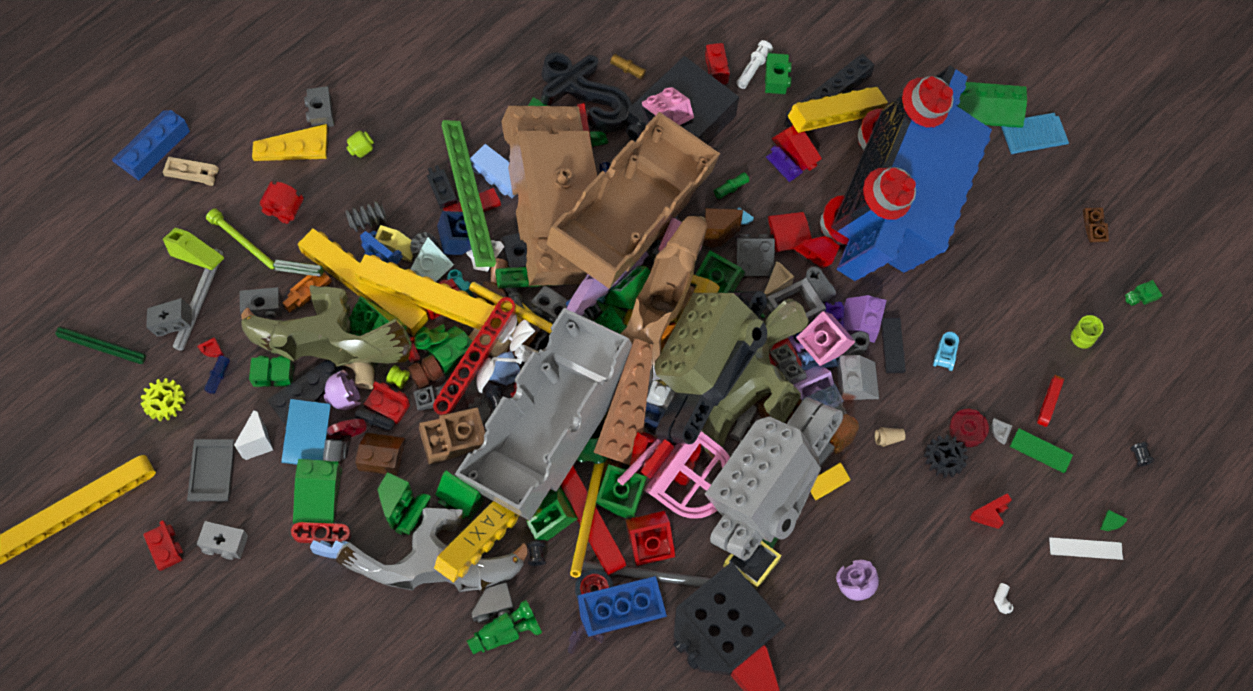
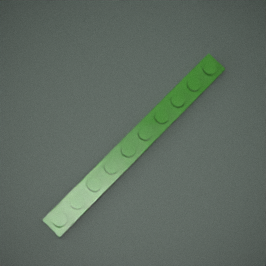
[441,120,496,267]

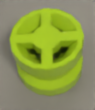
[386,365,410,389]

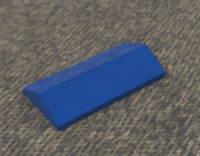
[578,576,667,637]

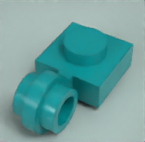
[447,269,474,298]

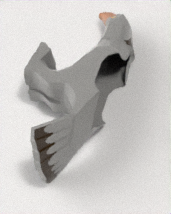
[336,508,527,592]

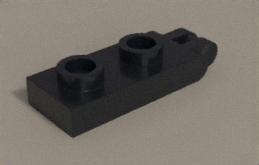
[426,165,458,209]

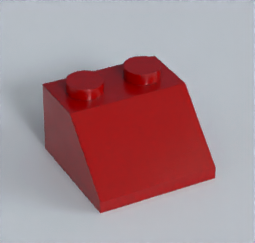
[626,511,675,566]

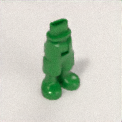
[466,600,542,655]

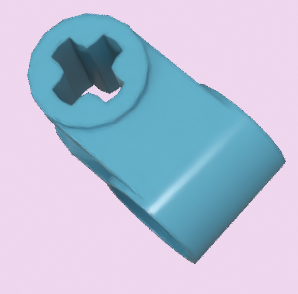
[933,332,959,371]

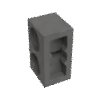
[531,286,568,324]

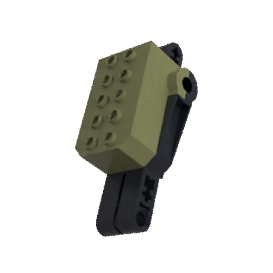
[654,291,767,445]

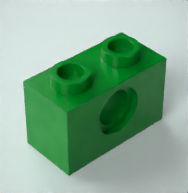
[765,53,792,94]

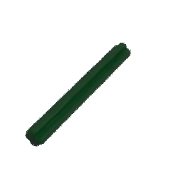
[55,326,146,364]

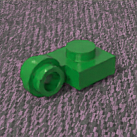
[1125,280,1162,306]

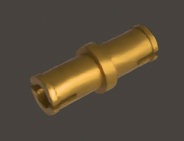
[610,53,646,80]

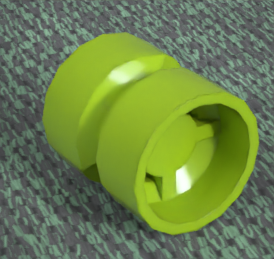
[1071,315,1104,348]

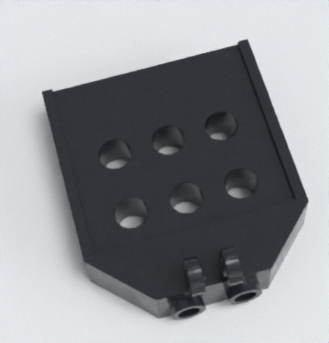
[673,561,786,675]

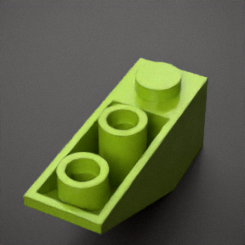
[163,228,224,270]

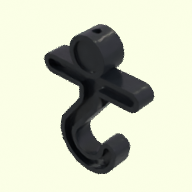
[540,52,632,132]

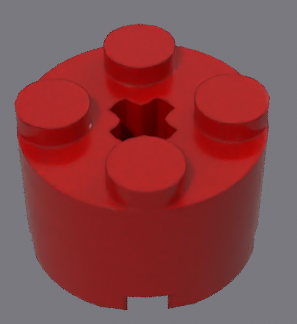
[260,182,304,224]

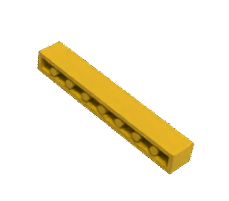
[298,229,428,337]
[355,254,507,330]

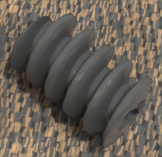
[345,201,387,232]

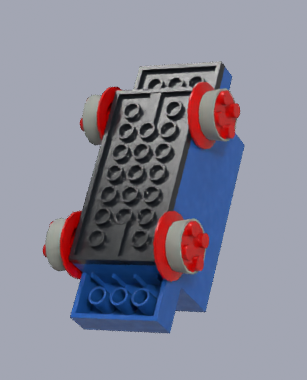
[820,65,992,281]

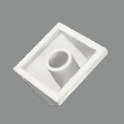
[234,411,273,460]

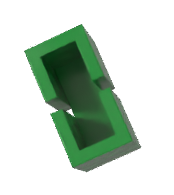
[249,356,294,387]

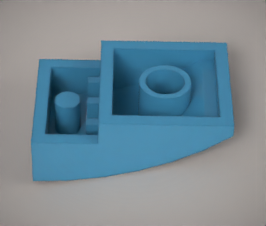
[281,399,330,465]

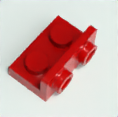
[364,381,410,425]
[143,520,183,571]

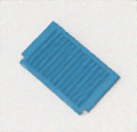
[1001,113,1069,154]

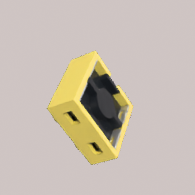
[723,541,781,590]

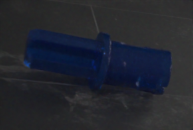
[204,356,230,394]

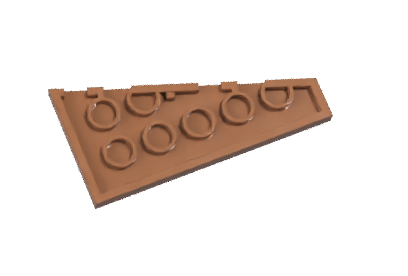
[594,338,653,465]

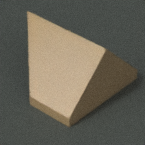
[764,262,794,298]

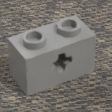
[197,521,248,560]

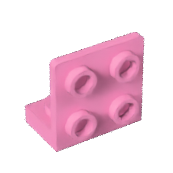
[642,87,694,125]

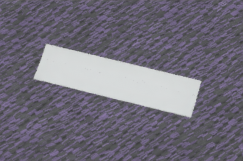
[1049,538,1123,560]

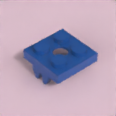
[360,231,403,265]

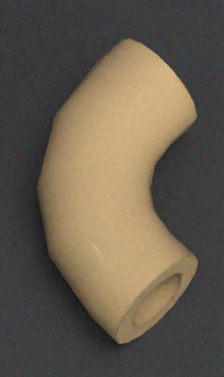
[339,349,374,390]

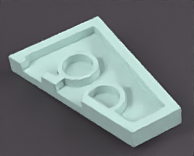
[410,238,454,282]

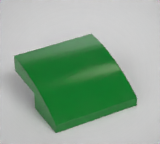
[395,494,431,535]

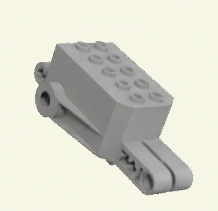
[705,397,843,560]

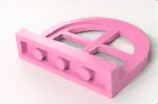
[643,431,730,518]

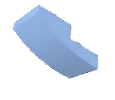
[310,540,349,558]

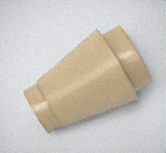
[874,427,906,447]

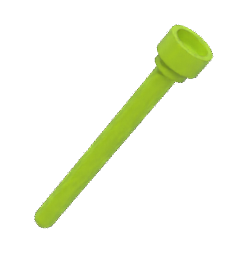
[206,208,275,269]

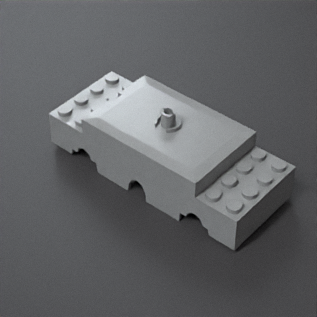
[455,308,632,521]

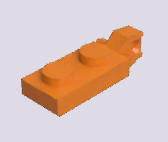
[283,272,332,313]

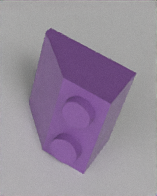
[841,295,887,343]

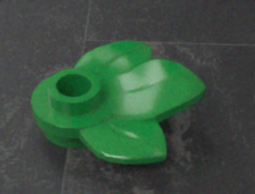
[414,324,449,350]

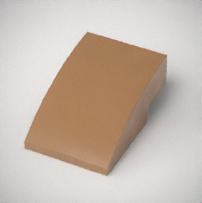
[419,408,485,465]

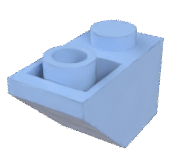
[489,351,520,385]

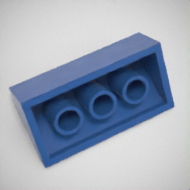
[112,110,190,181]

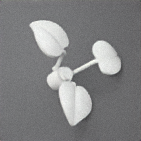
[477,314,538,393]

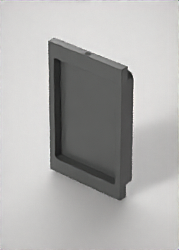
[187,439,235,502]

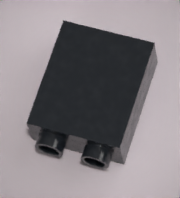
[626,56,739,145]

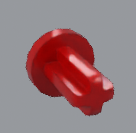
[409,337,420,363]

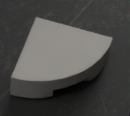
[991,418,1012,444]

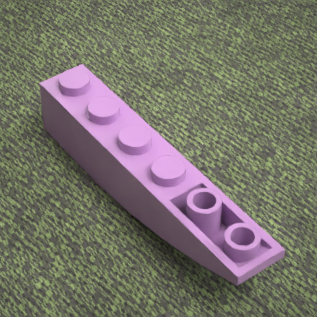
[566,251,649,316]

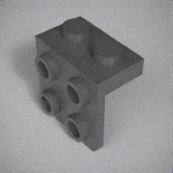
[735,234,775,276]

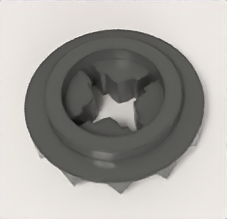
[410,232,440,258]

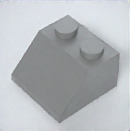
[837,355,879,400]

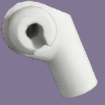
[994,583,1013,614]

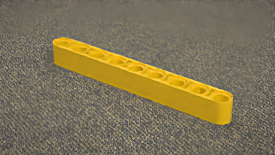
[0,455,156,565]

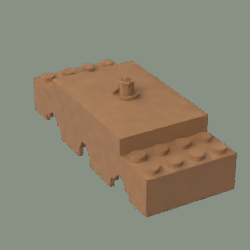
[501,106,597,286]
[546,112,720,289]

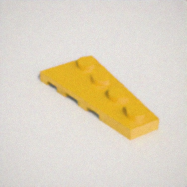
[252,124,328,161]

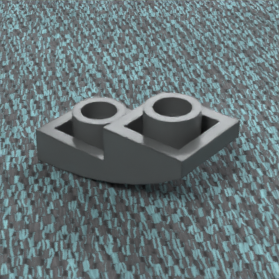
[770,344,807,384]
[414,385,457,410]

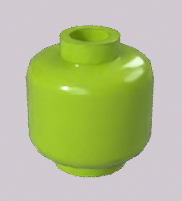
[346,131,374,158]

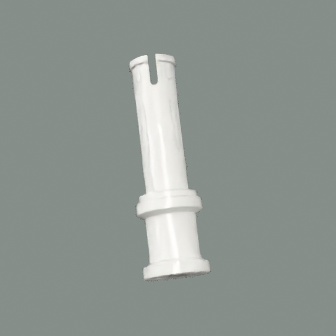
[736,40,773,89]

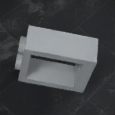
[765,278,826,323]

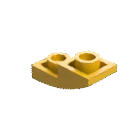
[810,462,851,500]

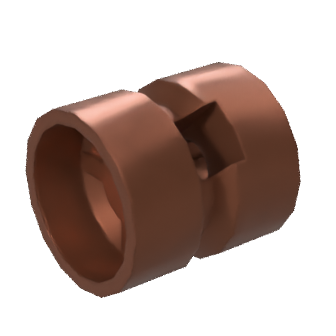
[407,354,443,389]

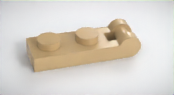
[163,157,219,186]

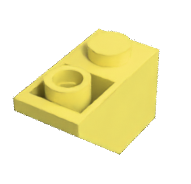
[375,225,414,262]

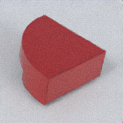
[197,337,224,358]

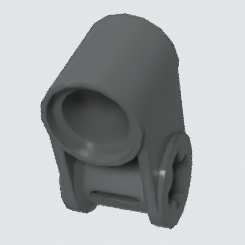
[804,267,836,303]
[838,331,870,360]
[323,439,349,461]

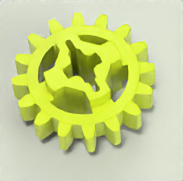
[141,378,186,421]

